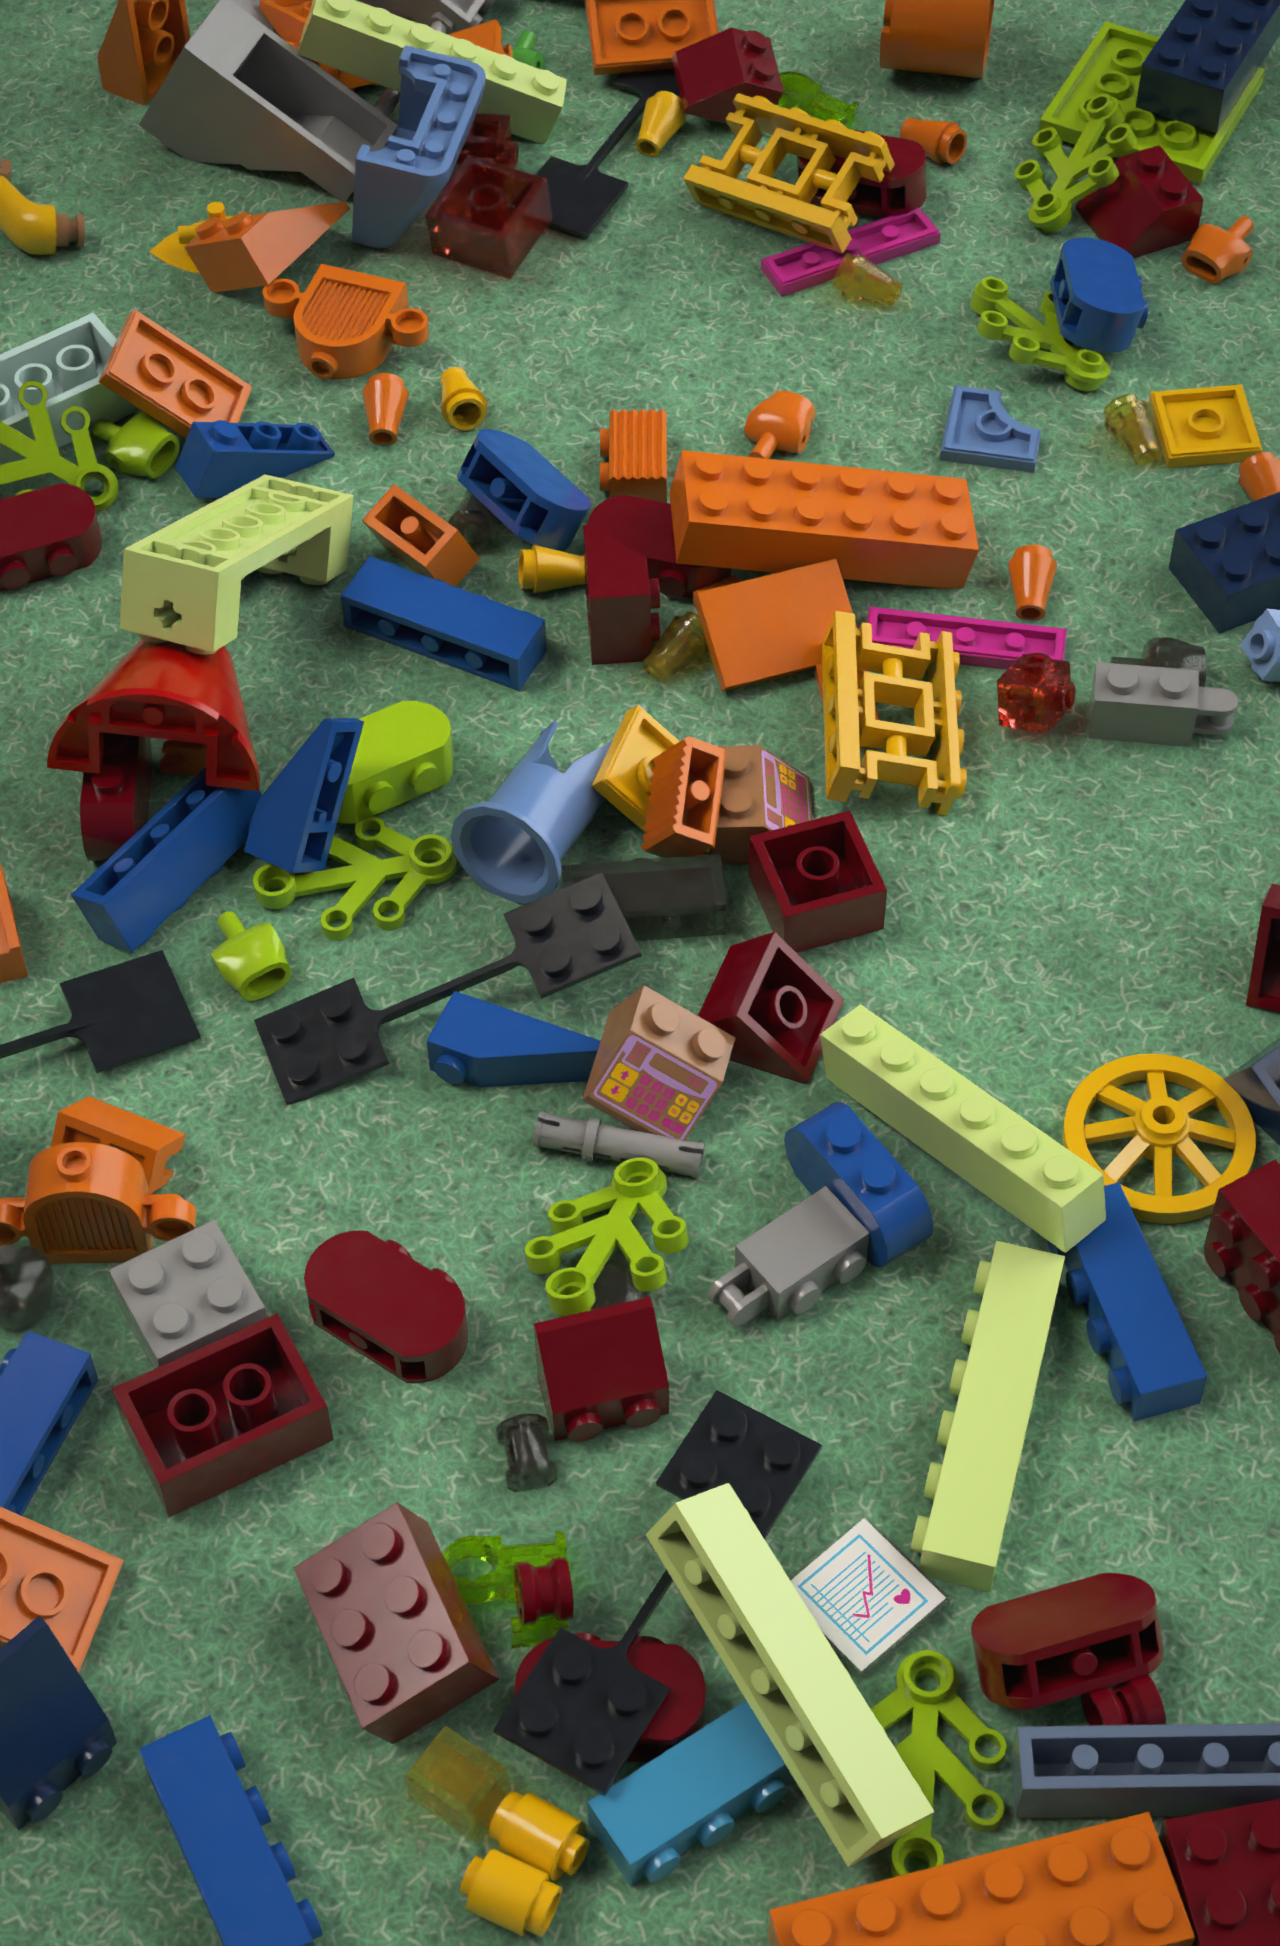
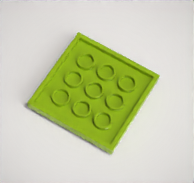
[1038,21,1265,184]

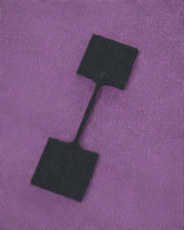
[509,69,681,239]
[254,872,642,1105]
[0,950,201,1073]
[494,1390,822,1796]

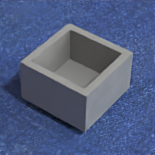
[108,1220,267,1369]

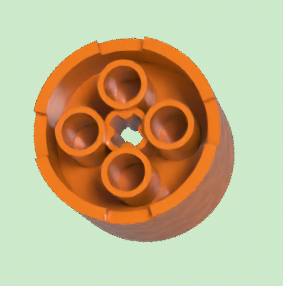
[880,0,995,79]

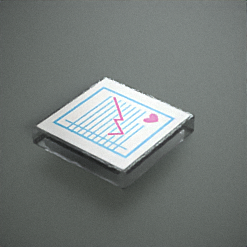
[789,1515,950,1685]

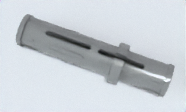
[533,1111,705,1179]

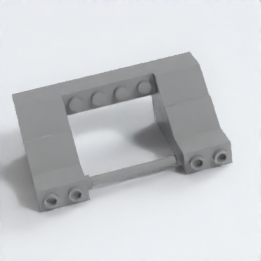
[139,0,495,201]

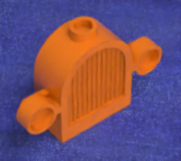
[263,263,429,379]
[0,1142,197,1264]

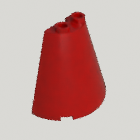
[47,639,260,791]

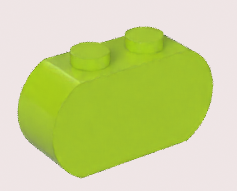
[337,701,454,823]

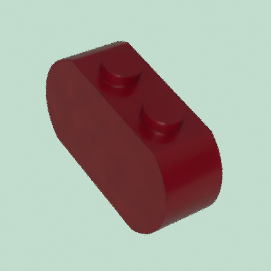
[797,129,927,218]
[0,483,102,591]
[588,494,732,599]
[80,732,152,861]
[304,1230,468,1383]
[971,1573,1164,1710]
[515,1633,706,1762]

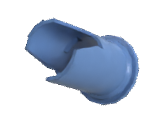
[450,720,612,904]

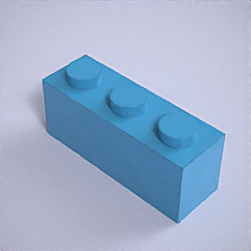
[587,1701,791,1887]

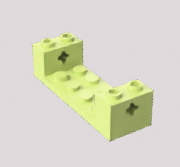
[119,474,354,655]

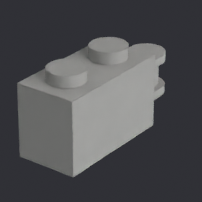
[1088,662,1238,747]
[707,1186,870,1327]

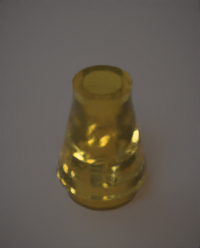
[832,253,904,308]
[1103,394,1161,466]
[642,611,710,684]

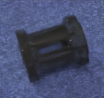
[495,1413,558,1492]

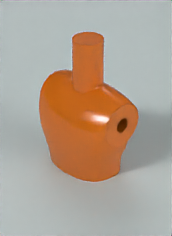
[1181,216,1254,284]
[744,390,816,459]

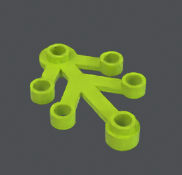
[1014,93,1137,233]
[970,277,1110,391]
[0,381,118,511]
[253,816,458,940]
[524,1157,689,1318]
[871,1650,1007,1877]

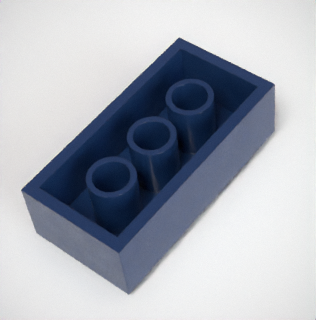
[1136,0,1280,133]
[1169,492,1280,634]

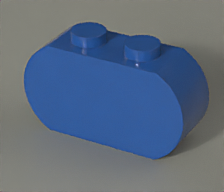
[1050,237,1149,353]
[457,429,591,551]
[784,1102,933,1267]

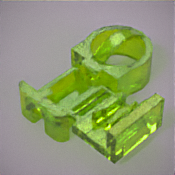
[777,71,858,128]
[444,1531,571,1648]

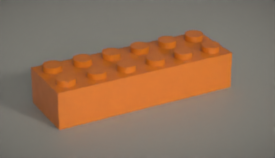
[670,450,979,589]
[767,1812,1195,1946]

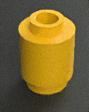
[489,1791,590,1881]
[460,1848,563,1937]

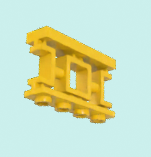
[683,93,895,254]
[822,611,967,815]

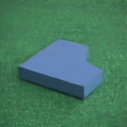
[940,385,1041,473]

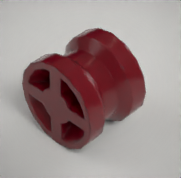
[514,1557,574,1626]

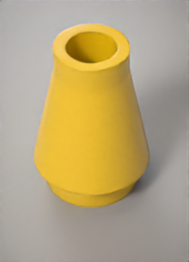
[635,91,686,157]
[440,367,487,431]
[518,545,585,594]

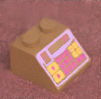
[710,745,812,865]
[582,985,735,1141]

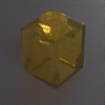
[406,1725,509,1841]

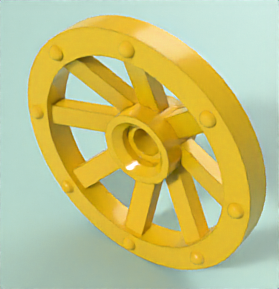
[1062,1054,1256,1224]

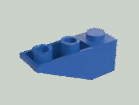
[175,420,335,498]

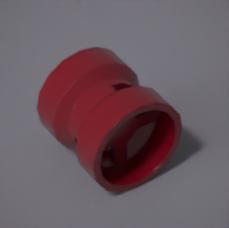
[1081,1675,1166,1726]

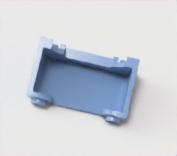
[352,45,486,248]

